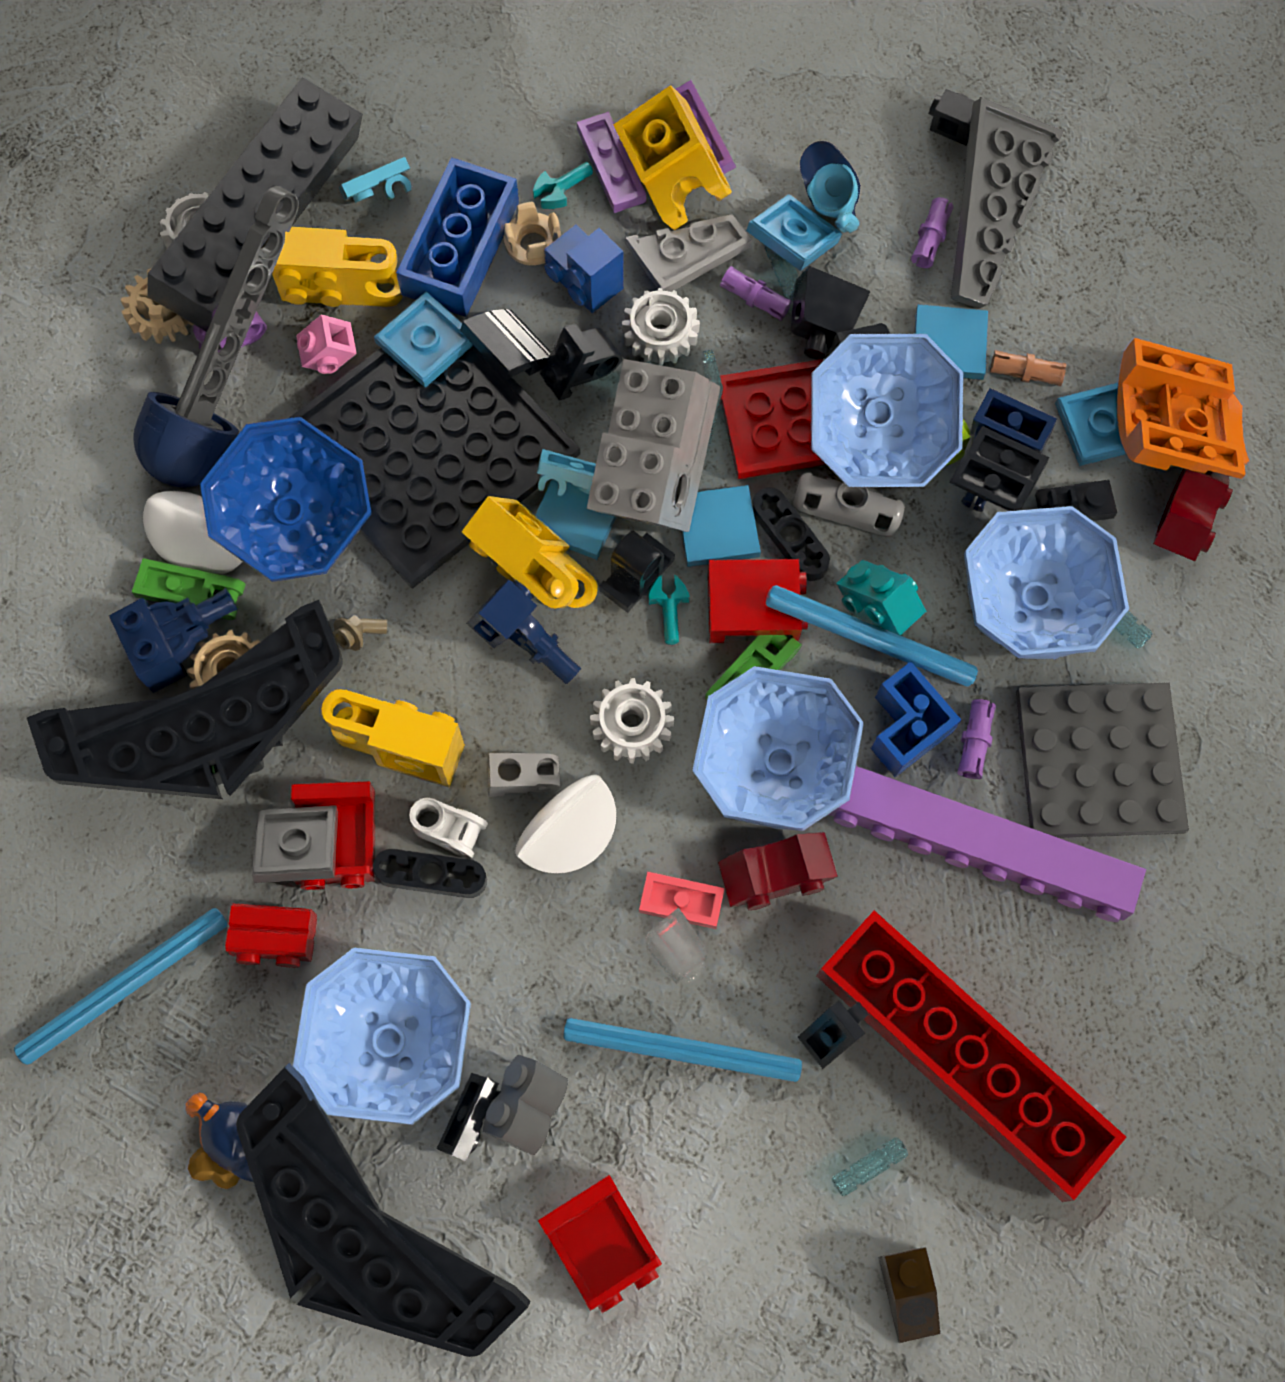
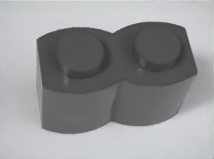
[483,1055,568,1155]

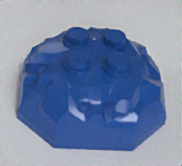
[200,417,371,582]

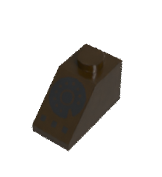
[878,1247,941,1343]

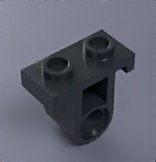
[540,323,622,401]
[599,531,675,613]

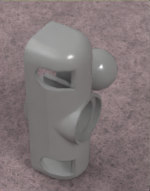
[793,473,905,537]

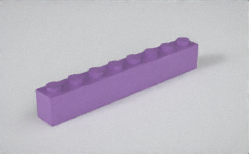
[828,766,1146,922]

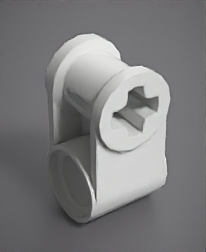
[409,798,488,859]

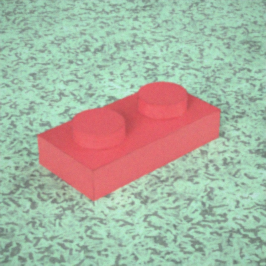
[639,872,725,929]

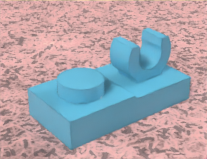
[339,157,411,203]
[537,449,596,496]

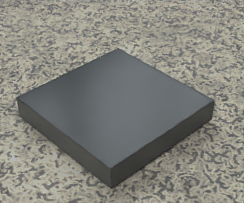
[252,805,338,883]

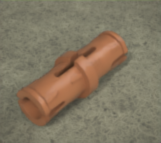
[990,350,1066,386]

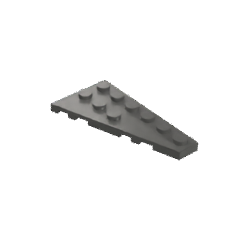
[951,97,1064,309]

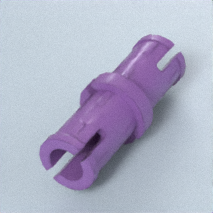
[911,197,954,268]
[720,266,792,321]
[957,699,996,779]

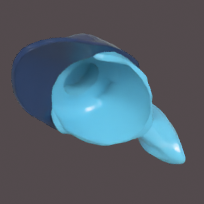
[800,141,861,233]

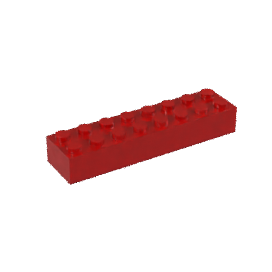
[816,910,1127,1202]

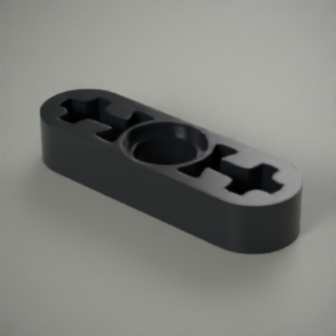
[752,487,830,581]
[373,849,487,898]

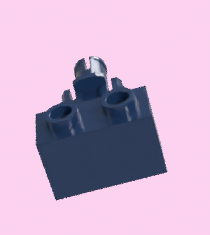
[961,388,1057,512]
[466,580,581,684]
[109,588,238,693]

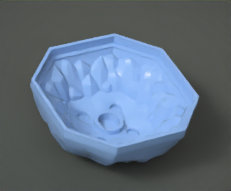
[811,334,963,487]
[964,506,1129,660]
[693,666,863,831]
[293,948,471,1125]

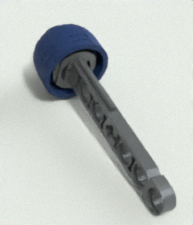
[133,186,299,488]

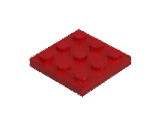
[717,359,826,479]

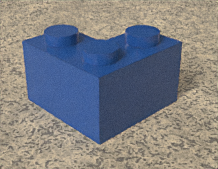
[544,224,624,313]
[870,662,961,778]

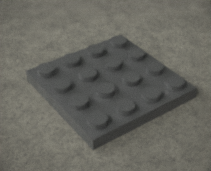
[1016,682,1189,838]

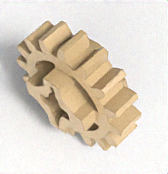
[121,269,194,344]

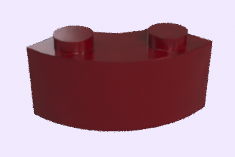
[1153,468,1233,561]
[718,832,838,911]

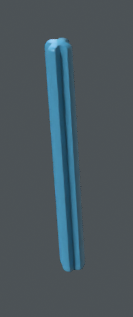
[765,585,978,686]
[14,908,228,1065]
[563,1018,802,1082]

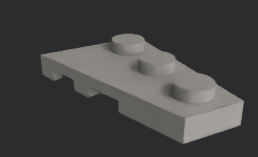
[625,214,752,292]

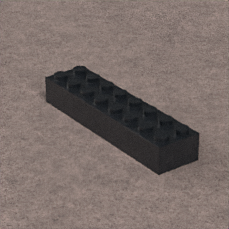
[147,77,363,332]

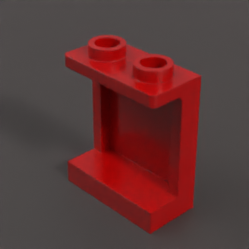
[707,559,808,643]
[291,781,375,890]
[538,1175,662,1314]

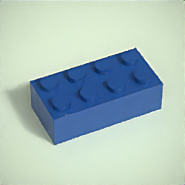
[396,157,519,317]

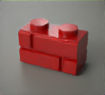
[225,903,317,968]

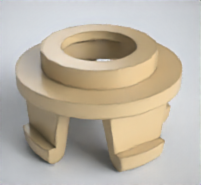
[504,202,561,265]

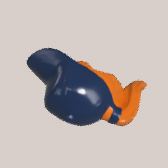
[185,1092,253,1182]

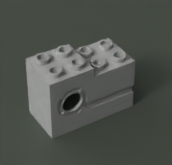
[587,359,720,532]

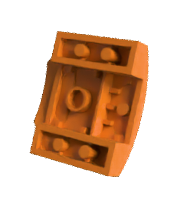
[1117,338,1249,479]

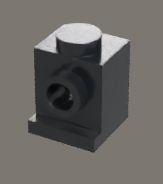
[928,89,981,146]

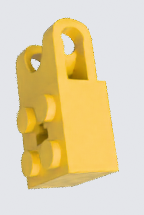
[613,85,732,230]
[272,227,403,307]
[462,496,598,609]
[321,689,465,788]

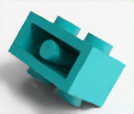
[836,560,927,636]

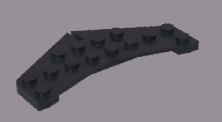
[27,600,343,799]
[236,1063,531,1357]

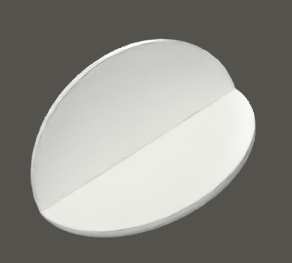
[143,491,243,575]
[515,775,616,874]

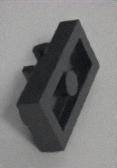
[1035,480,1117,521]
[798,1001,869,1069]
[436,1073,501,1162]

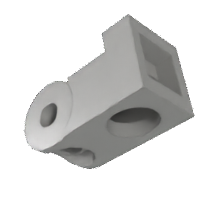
[487,753,561,797]

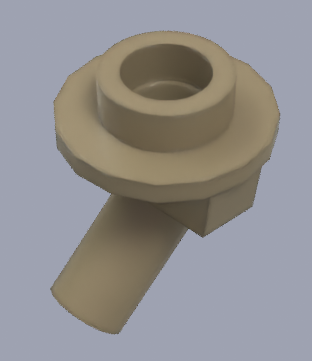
[333,615,387,651]

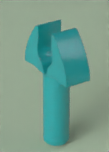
[533,162,593,209]
[649,575,690,645]

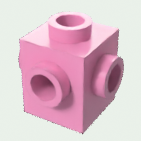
[296,314,357,374]

